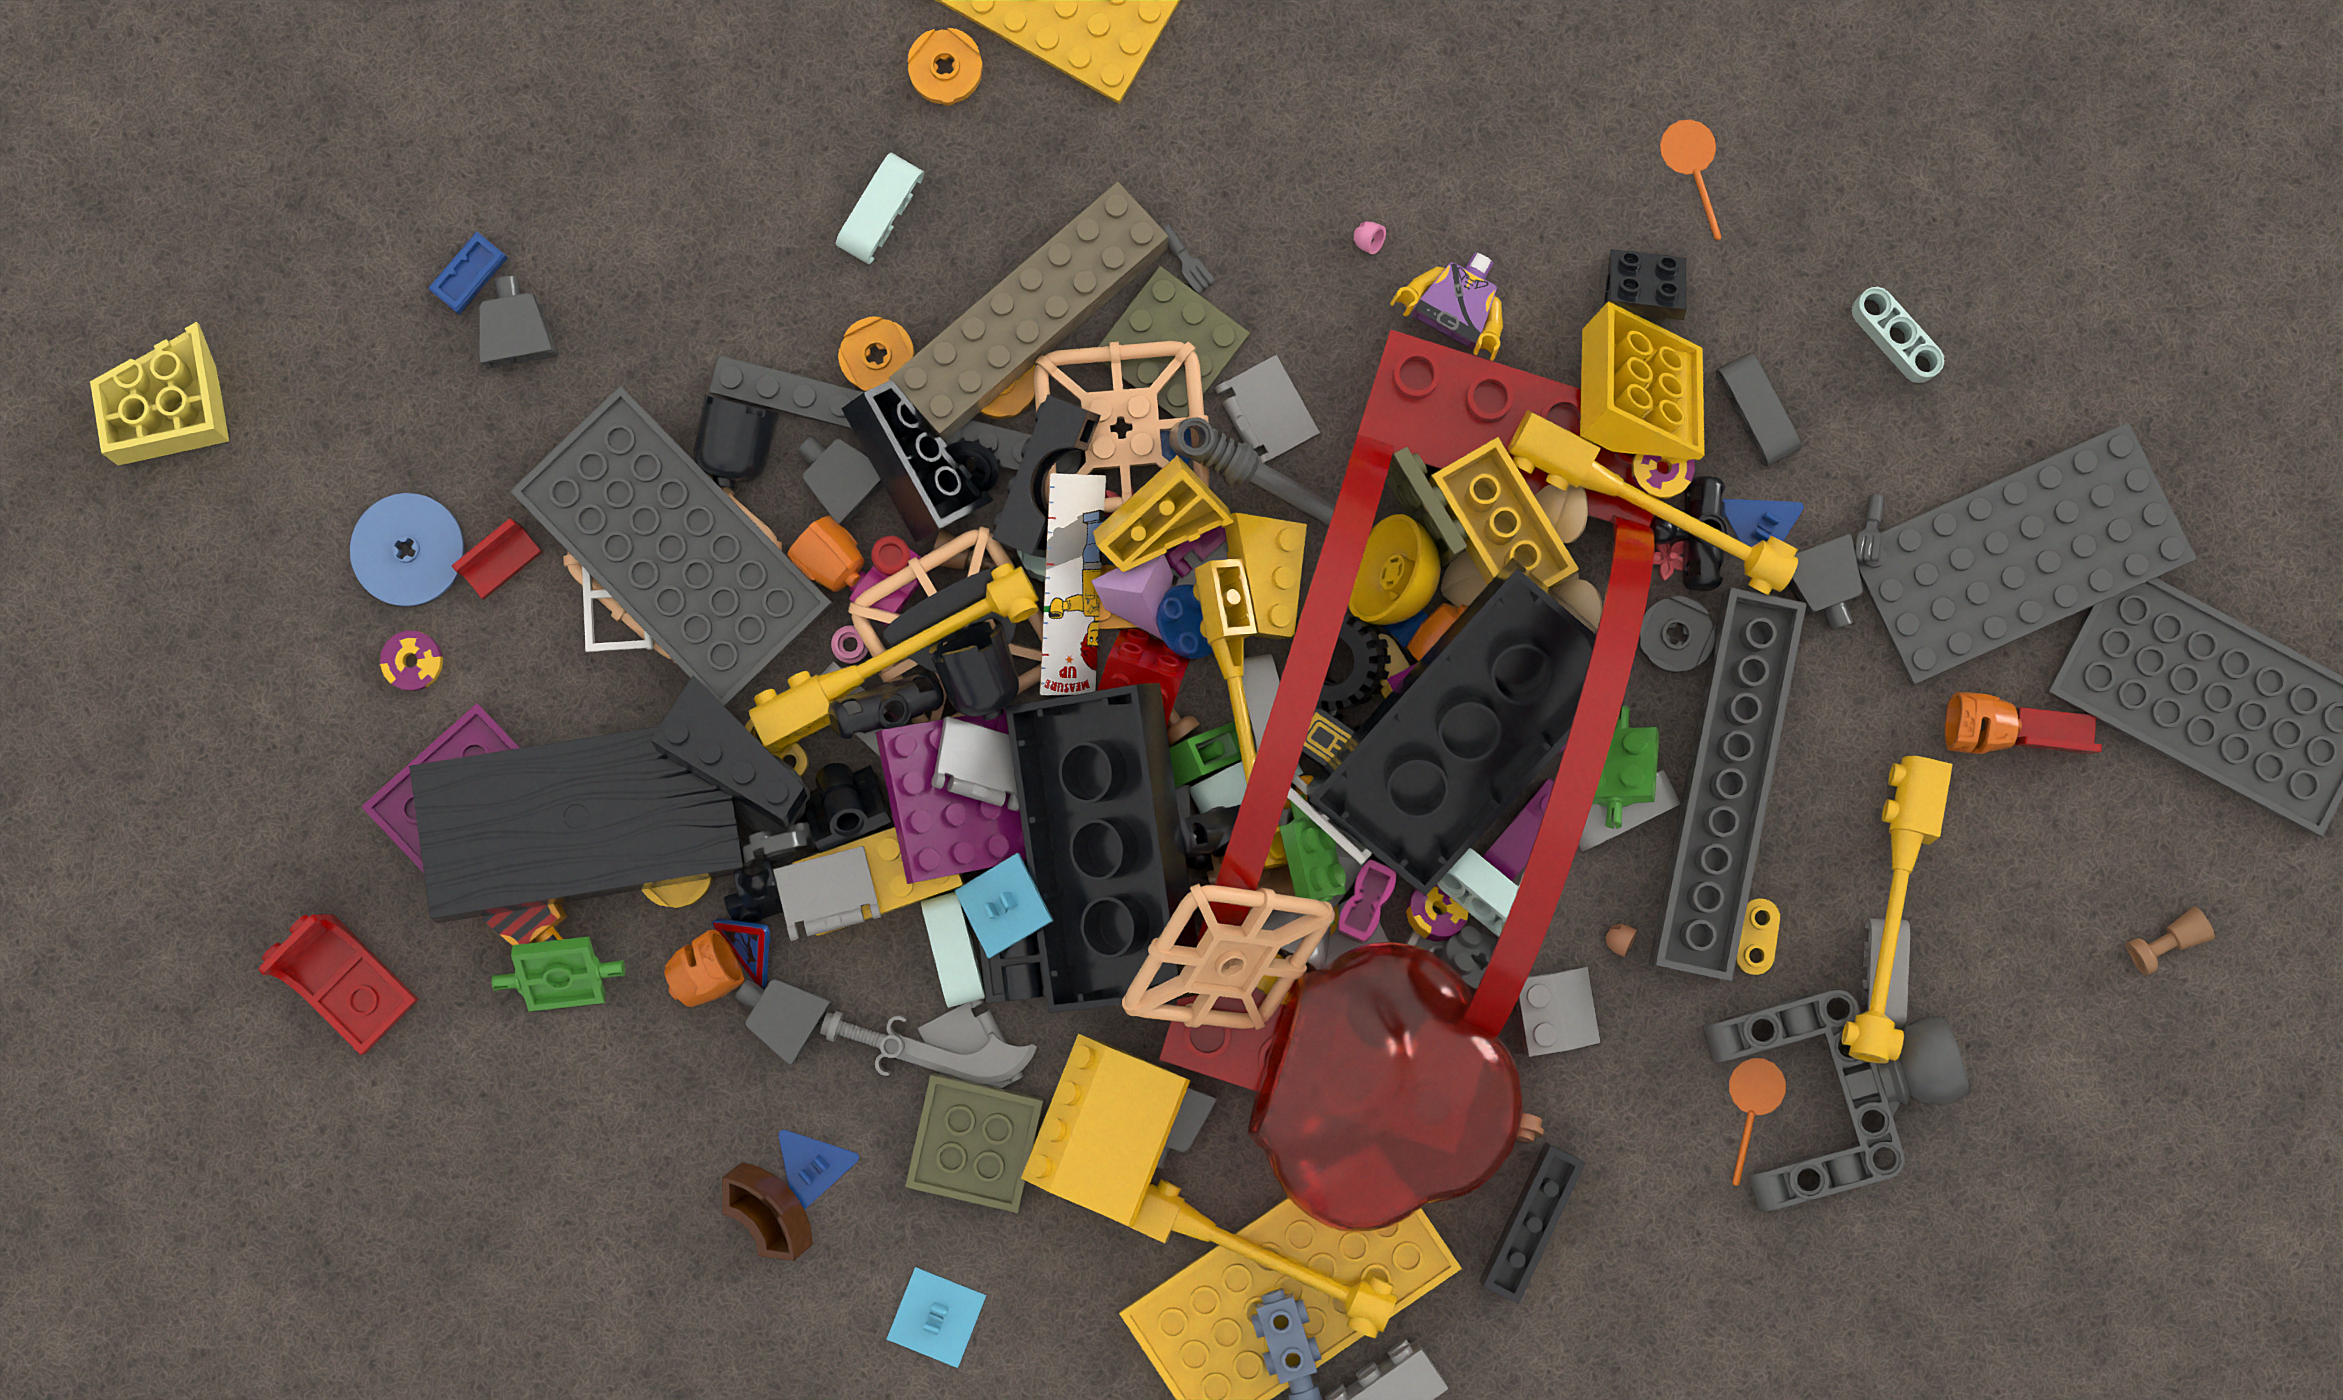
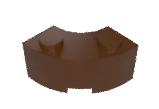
[722,1162,813,1261]

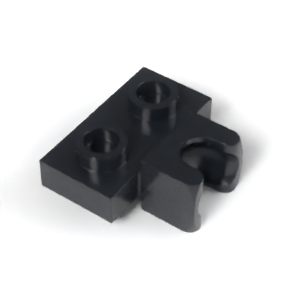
[724,860,784,923]

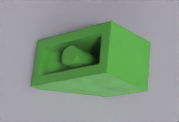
[1169,722,1242,788]

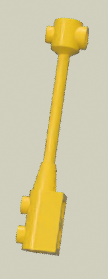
[1507,410,1798,595]
[1193,558,1288,870]
[749,563,1039,753]
[1842,756,1953,1063]
[1106,1179,1398,1338]

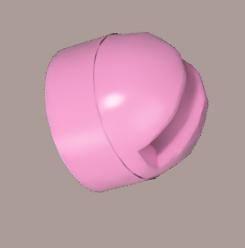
[1353,221,1386,254]

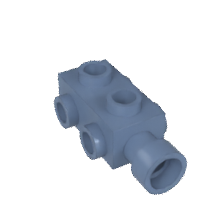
[1251,1289,1322,1400]

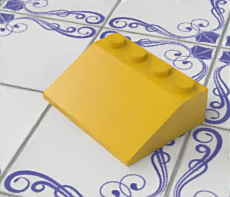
[1580,301,1705,460]
[1021,1034,1190,1227]

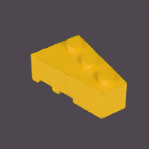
[1093,455,1234,572]
[1221,513,1307,640]

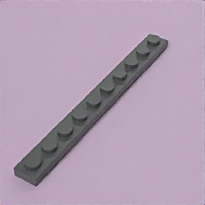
[709,356,1083,474]

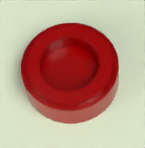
[871,536,910,576]

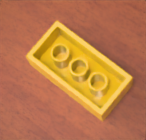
[1428,437,1579,590]
[792,827,965,936]

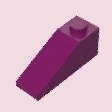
[1482,778,1554,881]

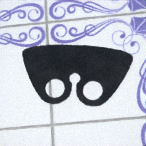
[883,566,1017,673]

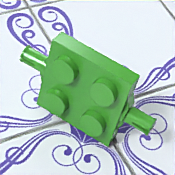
[1592,706,1659,829]
[1279,794,1346,925]
[492,937,625,1012]

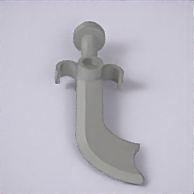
[820,1011,1037,1084]

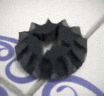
[945,437,1000,492]

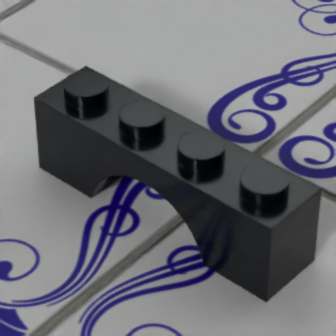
[992,395,1101,558]

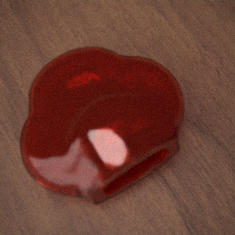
[1247,942,1523,1232]

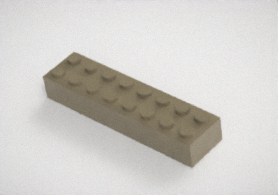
[889,182,1169,442]

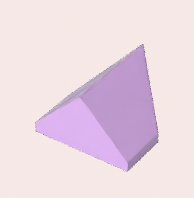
[1092,554,1173,640]

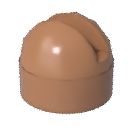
[1606,924,1638,958]

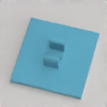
[955,853,1053,958]
[886,1267,986,1368]

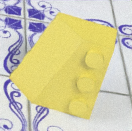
[90,322,229,466]

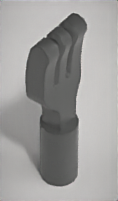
[1162,224,1216,294]
[1855,494,1885,561]

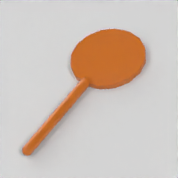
[1660,119,1721,241]
[1729,1058,1786,1186]

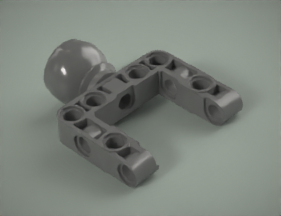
[1702,987,1970,1212]

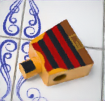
[480,903,568,946]

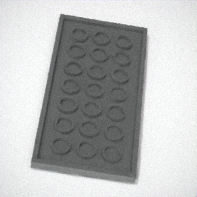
[510,385,833,708]
[1854,422,2197,686]
[2045,578,2343,837]

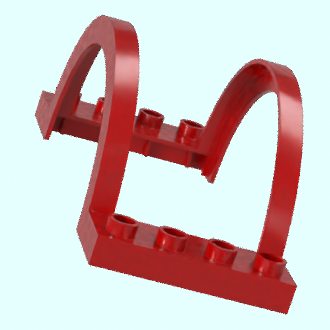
[1159,330,1668,1155]

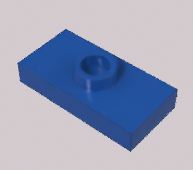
[428,231,508,315]

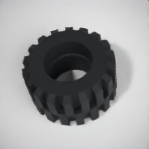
[1286,613,1391,709]

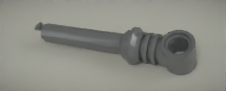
[1169,417,1371,535]

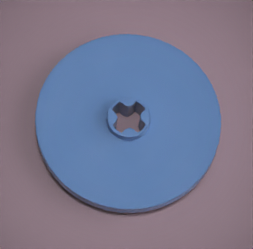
[350,493,465,607]

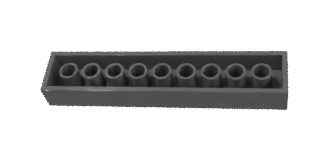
[1649,588,1807,981]

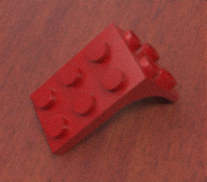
[1098,628,1190,728]
[258,914,419,1055]

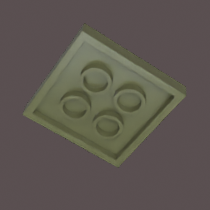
[1098,266,1250,418]
[1385,447,1468,569]
[905,1073,1044,1213]

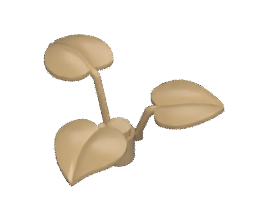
[1441,484,1602,629]

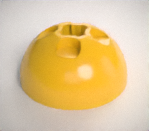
[1348,514,1441,625]

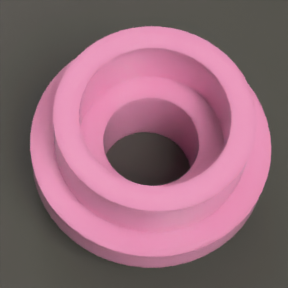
[831,625,869,664]

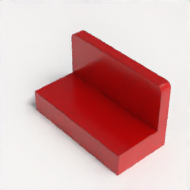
[451,518,543,600]
[2014,707,2102,754]

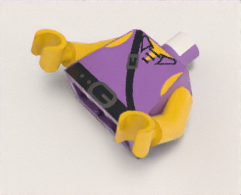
[1390,252,1503,361]

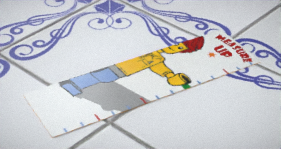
[1040,473,1106,695]

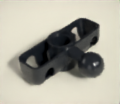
[1650,476,1729,591]
[828,672,944,739]
[1180,804,1241,870]

